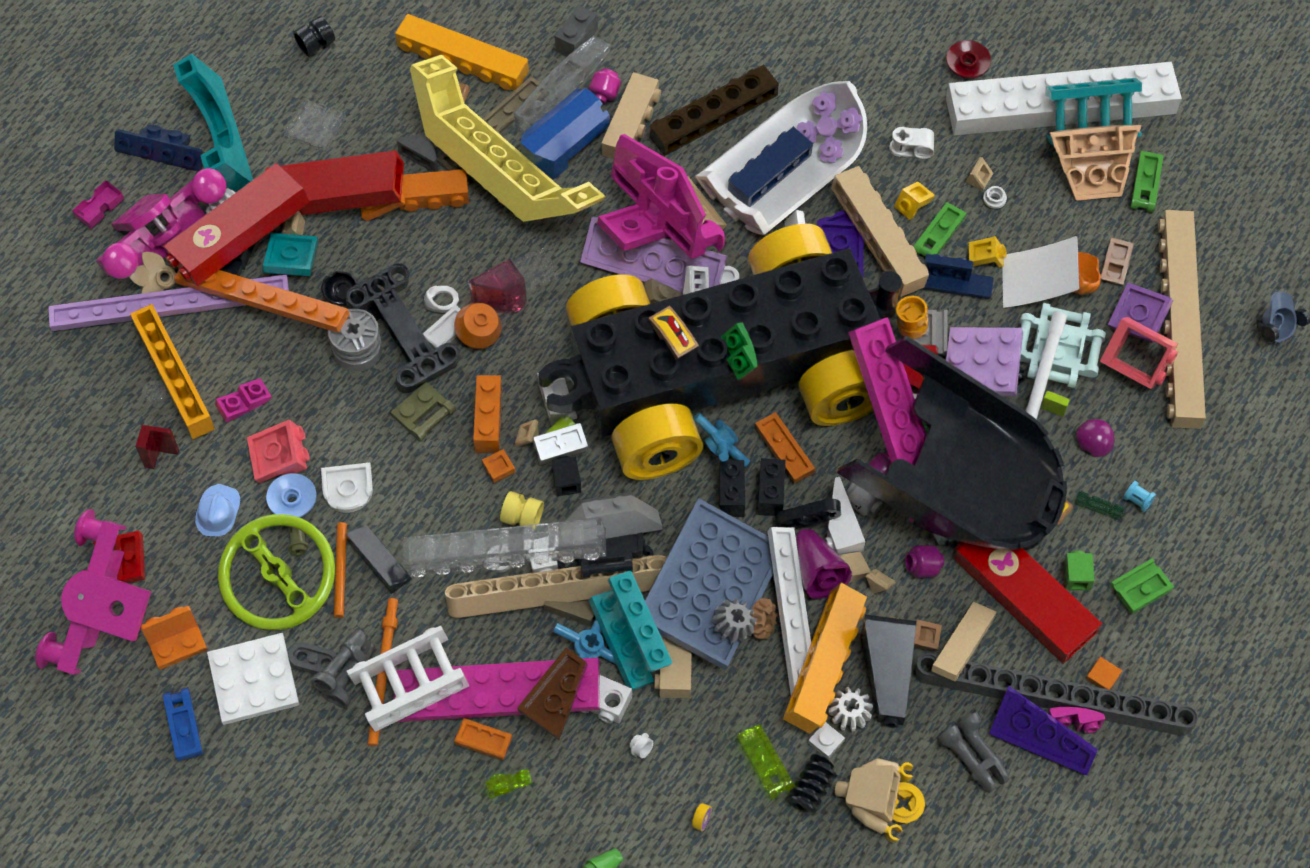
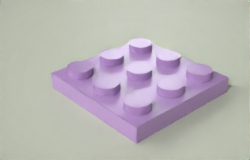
[946,327,1023,396]

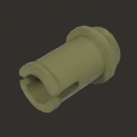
[288,526,309,556]

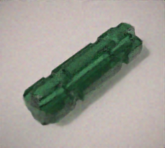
[1075,491,1124,520]

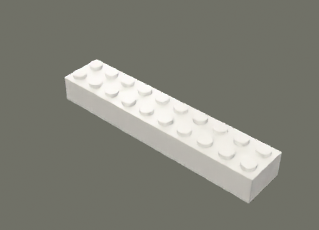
[946,62,1182,136]

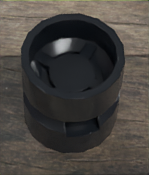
[293,16,335,56]

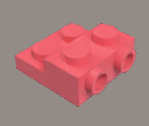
[247,420,310,483]

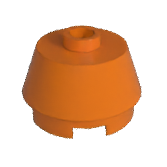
[454,303,502,349]

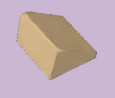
[840,552,871,583]

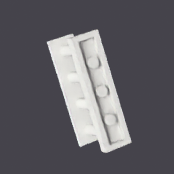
[347,626,469,732]

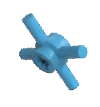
[693,413,750,467]
[553,619,617,665]

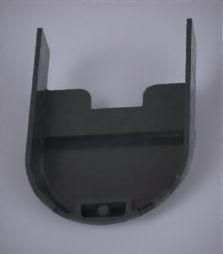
[837,336,1067,550]

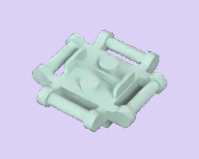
[1020,303,1106,388]

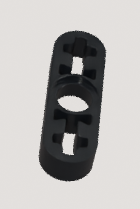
[775,498,841,530]

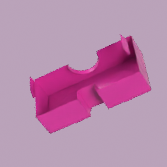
[72,180,124,229]

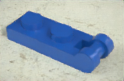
[163,687,203,761]

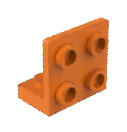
[141,606,208,670]

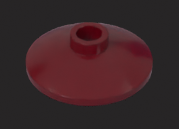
[946,40,991,78]

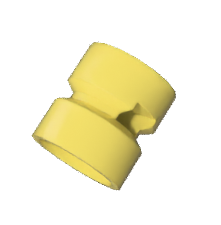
[500,491,544,532]

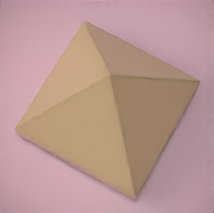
[514,420,539,447]
[866,569,896,593]

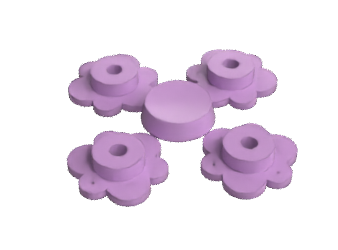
[797,91,862,163]

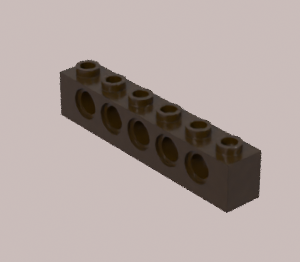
[650,64,779,156]

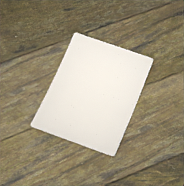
[1002,236,1079,308]

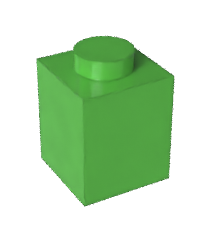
[1063,551,1095,591]

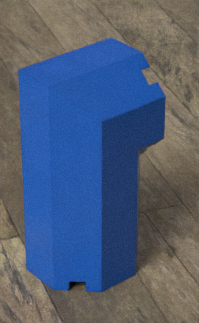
[521,88,610,179]

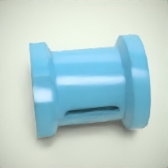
[1123,481,1156,512]

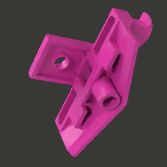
[597,134,725,259]

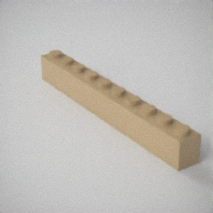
[1158,210,1206,429]

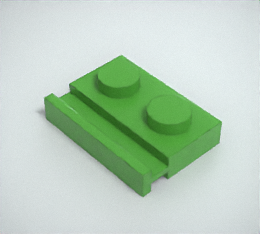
[1110,558,1174,615]

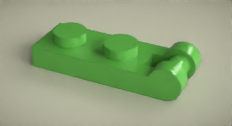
[1130,151,1164,213]
[914,202,967,257]

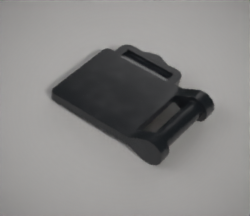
[581,532,646,578]

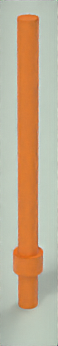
[367,598,398,747]

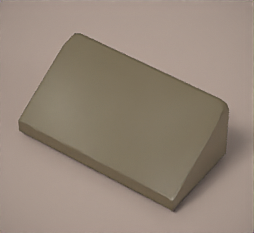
[543,600,595,627]

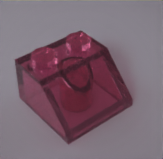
[469,259,527,314]

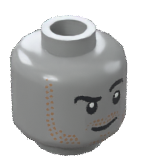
[846,483,883,516]

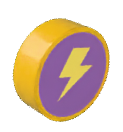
[692,803,712,831]

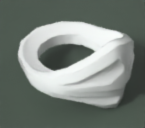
[424,286,459,313]

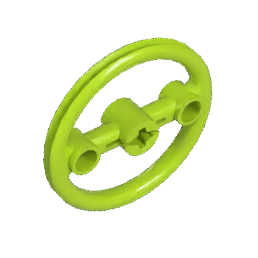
[218,514,335,630]

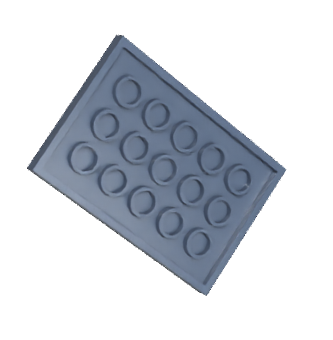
[645,498,773,670]

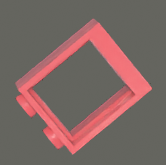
[1100,317,1178,389]

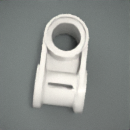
[889,127,934,159]

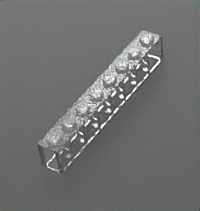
[403,518,606,577]

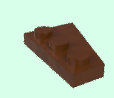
[517,648,588,740]

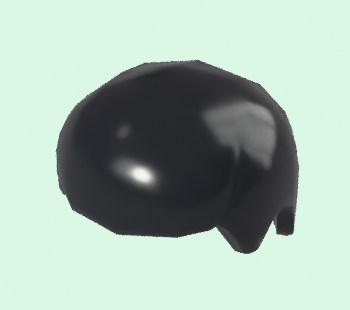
[321,271,358,307]

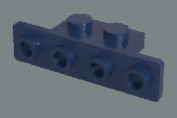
[114,125,203,171]
[921,254,994,299]

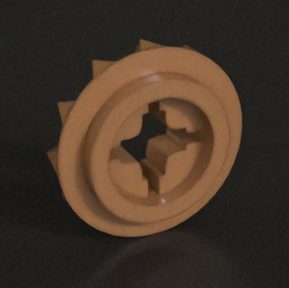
[752,598,778,639]

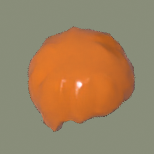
[1073,251,1101,295]

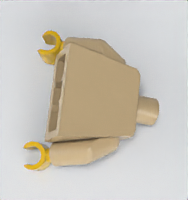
[835,758,913,843]

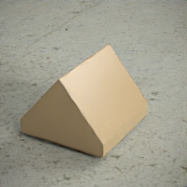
[966,157,993,190]
[281,211,305,235]

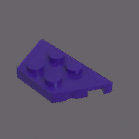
[816,210,864,277]

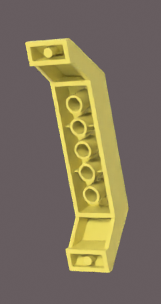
[410,55,605,222]

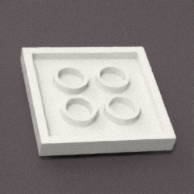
[207,633,299,725]

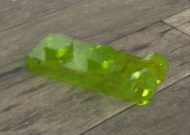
[737,724,795,800]

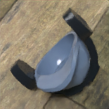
[1256,291,1310,343]

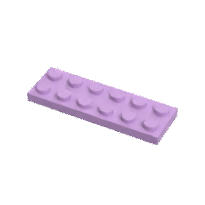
[580,216,728,293]

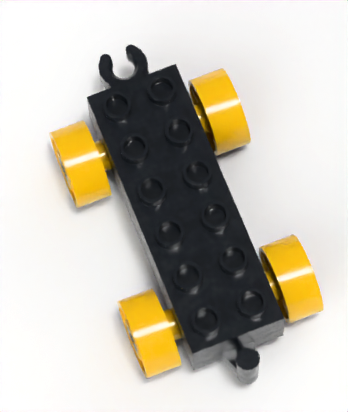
[538,224,902,480]

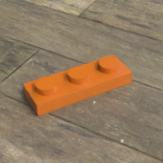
[755,412,815,484]

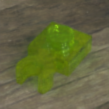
[485,769,532,799]

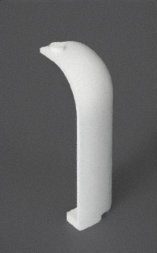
[695,81,867,235]

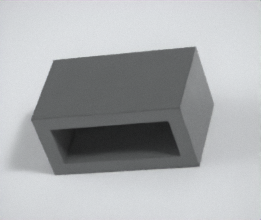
[555,5,598,61]

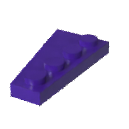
[989,686,1098,775]

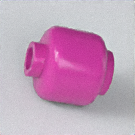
[588,68,621,104]

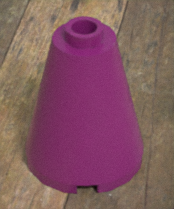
[795,529,852,599]

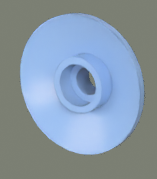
[266,473,316,518]

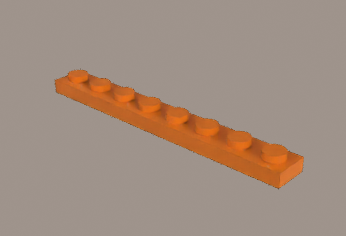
[174,270,350,333]

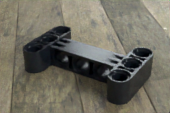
[346,263,460,393]

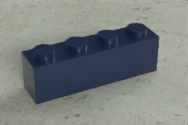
[728,126,813,207]

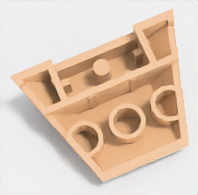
[1049,125,1141,200]

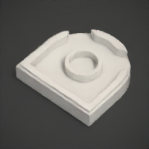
[321,463,373,513]

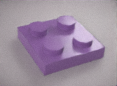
[1108,283,1173,343]

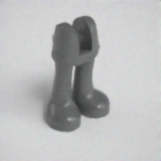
[311,629,375,708]
[938,712,1009,793]

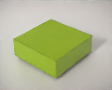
[1041,391,1070,417]

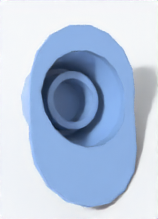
[195,484,240,536]

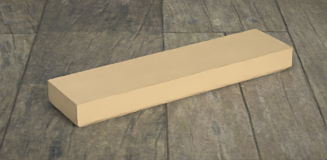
[932,602,997,681]

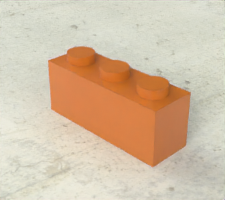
[400,169,469,212]
[474,375,502,453]

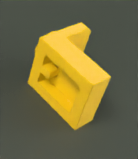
[894,182,935,220]
[969,236,1007,268]

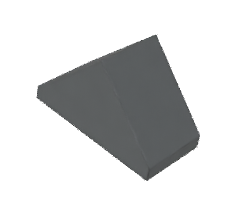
[397,133,438,172]

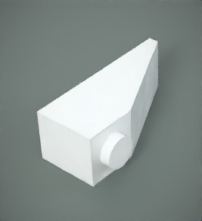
[824,477,865,556]

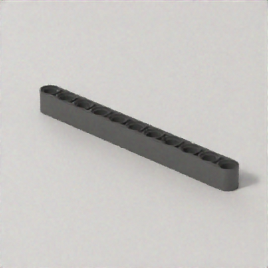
[914,653,1198,736]

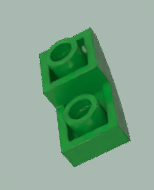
[720,323,757,380]

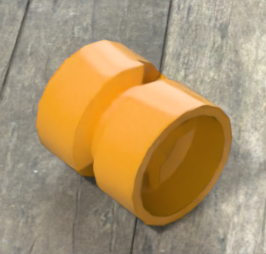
[896,296,928,339]

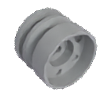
[328,309,382,372]

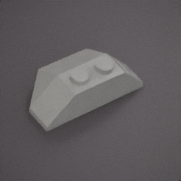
[560,492,662,546]

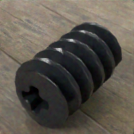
[785,754,838,814]

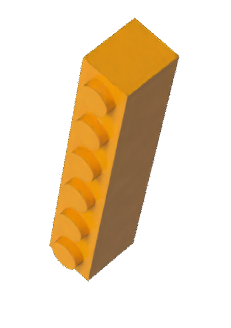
[395,14,529,91]
[130,304,215,440]
[783,583,867,734]

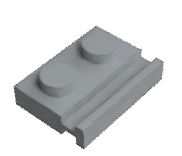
[913,310,948,356]

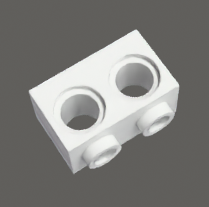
[581,675,632,723]

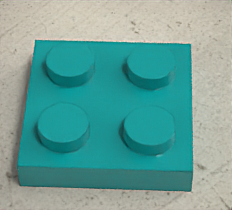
[263,233,318,276]

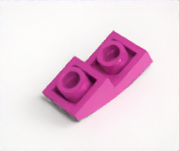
[215,378,272,423]
[1048,707,1105,733]

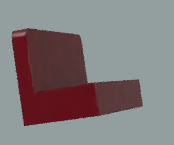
[135,425,179,469]

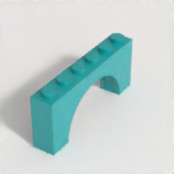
[173,54,253,192]

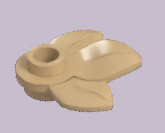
[129,252,176,294]

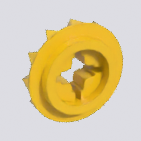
[893,782,925,825]

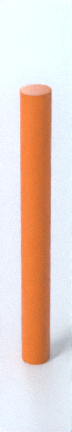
[334,522,347,618]

